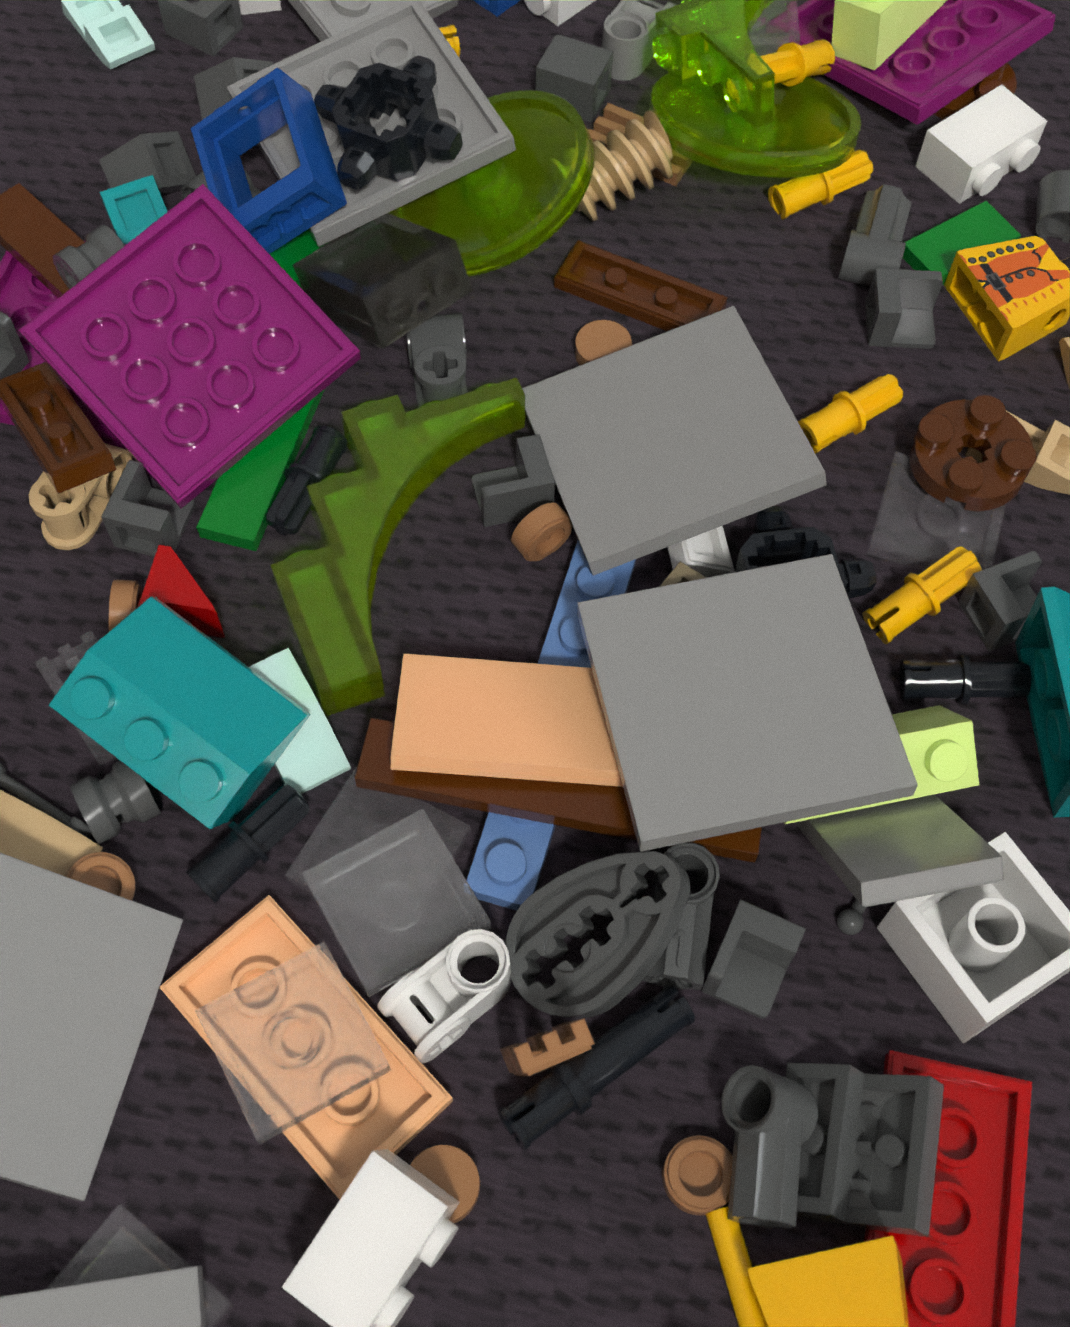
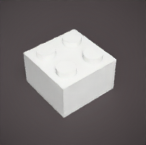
[877,832,1070,1044]

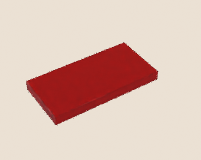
[864,1050,1032,1327]

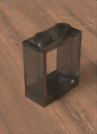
[293,213,473,349]

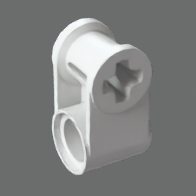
[377,929,512,1064]

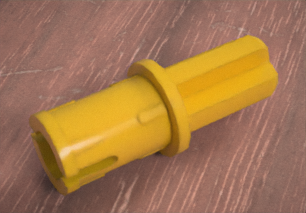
[746,39,835,88]
[768,150,873,220]
[798,374,903,454]
[863,546,982,644]

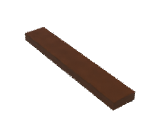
[355,718,762,863]

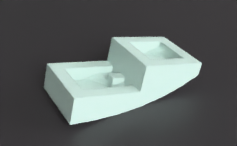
[61,0,155,69]
[249,648,351,795]

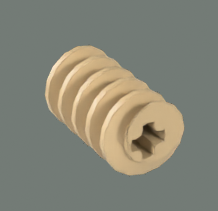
[553,110,673,222]

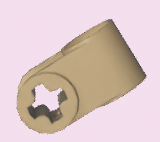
[29,443,132,550]

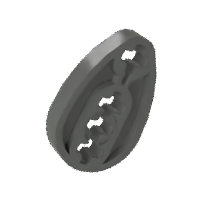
[505,851,690,1019]

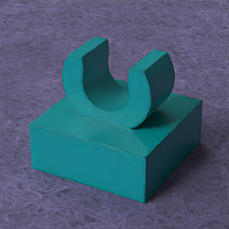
[100,175,167,245]

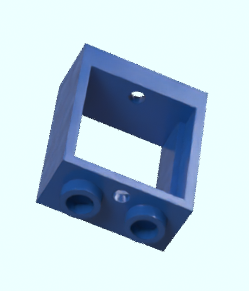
[191,67,347,254]

